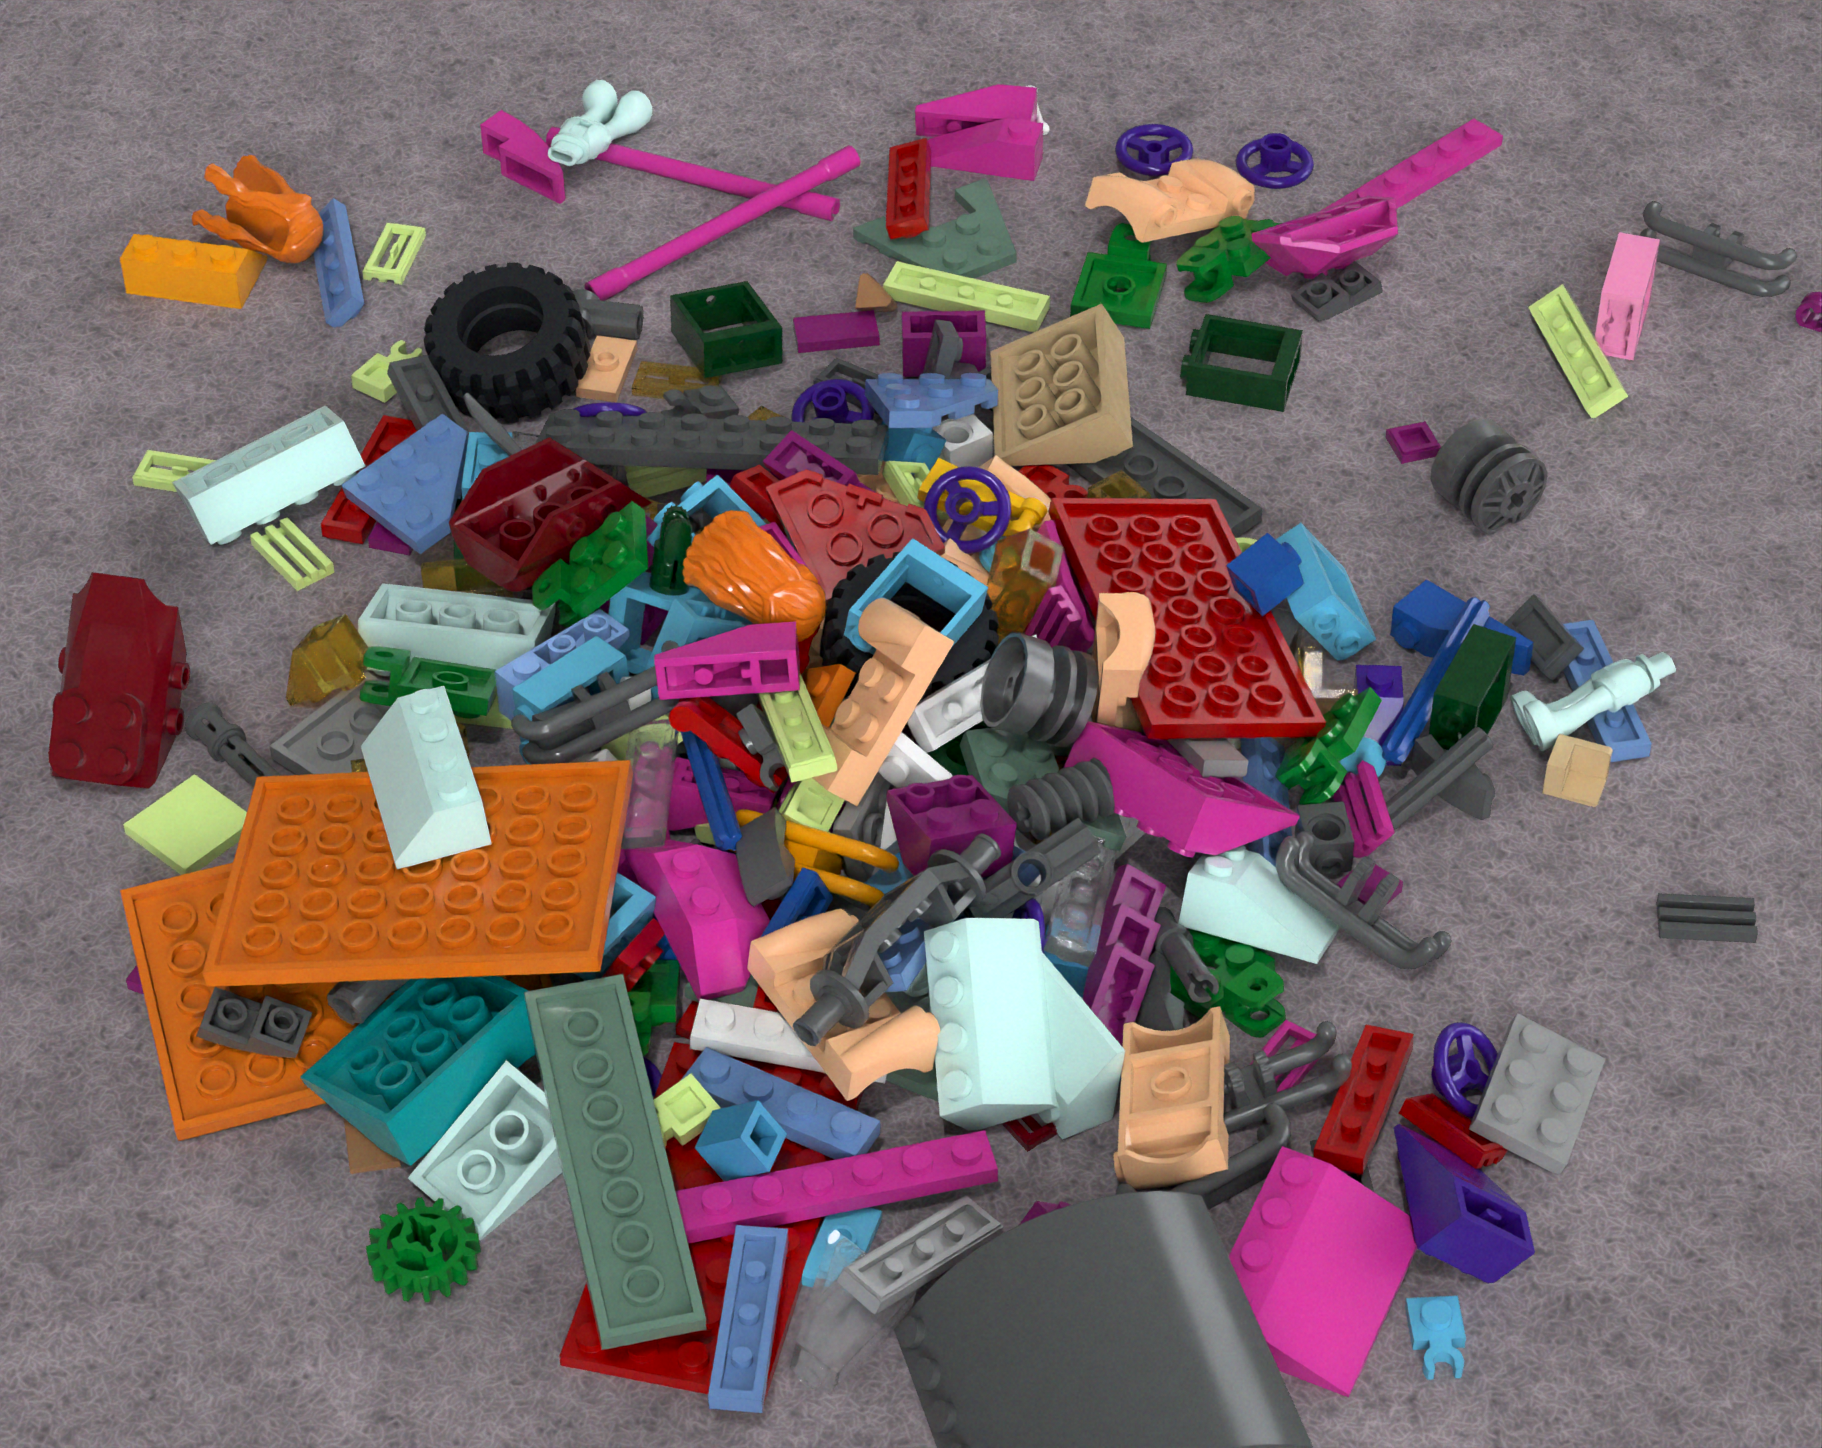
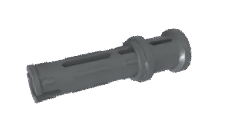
[185,702,281,787]

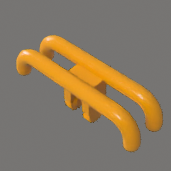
[728,809,899,907]

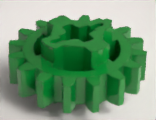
[366,1197,481,1302]

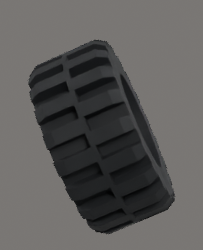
[424,263,590,423]
[820,552,999,730]

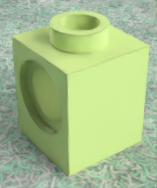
[779,778,845,832]

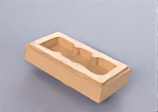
[576,336,637,402]

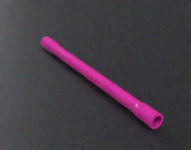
[546,126,840,221]
[584,145,860,301]

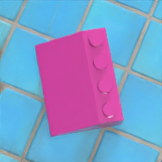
[1064,721,1300,858]
[1229,1146,1417,1397]

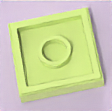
[123,774,247,875]

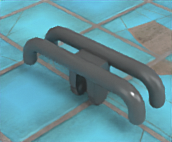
[1639,201,1797,297]
[511,640,680,764]
[1276,831,1452,969]
[1224,1021,1352,1133]
[1115,1103,1291,1210]

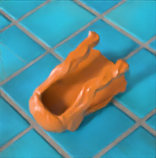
[192,155,324,263]
[682,510,826,642]

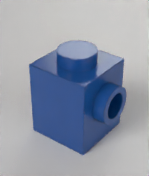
[1226,533,1304,616]

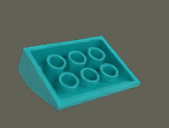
[300,976,536,1166]

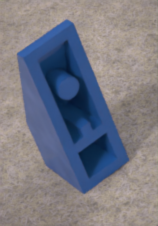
[1390,579,1534,676]

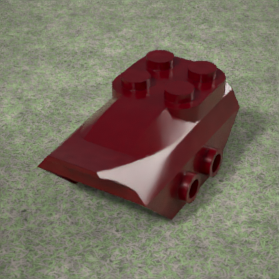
[448,437,652,592]
[48,572,190,789]

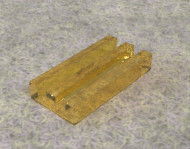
[632,361,722,399]

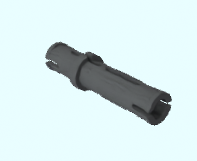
[1154,907,1219,1003]

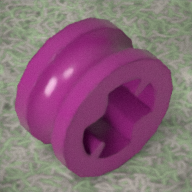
[1795,292,1822,333]

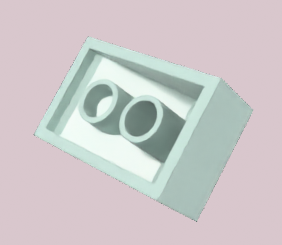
[1178,845,1339,964]
[408,1060,562,1241]

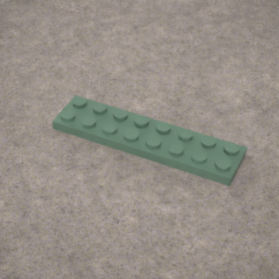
[524,974,706,1350]

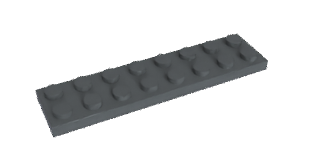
[979,365,1262,538]
[535,409,889,475]

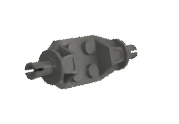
[793,833,1001,1046]

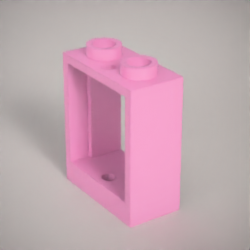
[1594,232,1660,360]

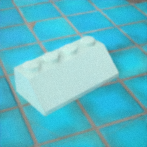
[172,406,366,545]
[358,583,556,676]
[361,686,492,870]
[924,918,1057,1131]
[1038,952,1125,1140]

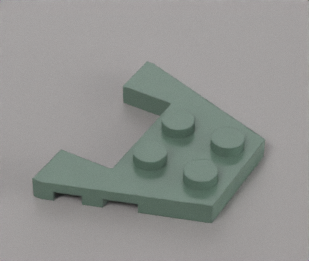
[853,178,1017,279]
[960,728,1126,851]

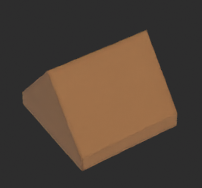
[855,273,898,312]

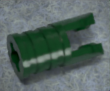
[649,504,693,595]

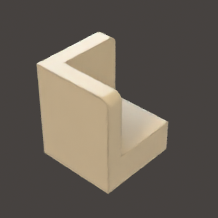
[1543,734,1613,807]

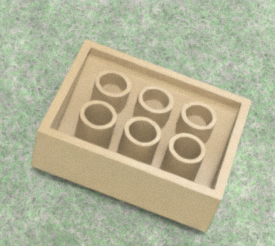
[990,304,1133,466]

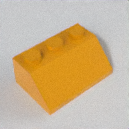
[120,234,268,309]

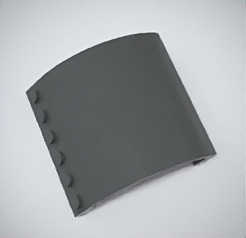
[894,1191,1313,1448]

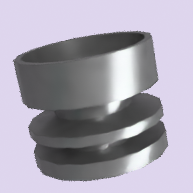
[1430,419,1548,534]
[980,632,1098,747]

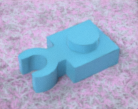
[1405,1296,1466,1380]

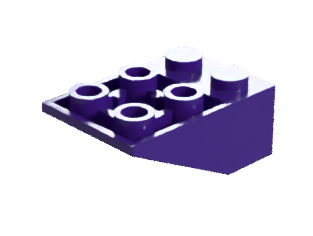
[1393,1124,1535,1283]

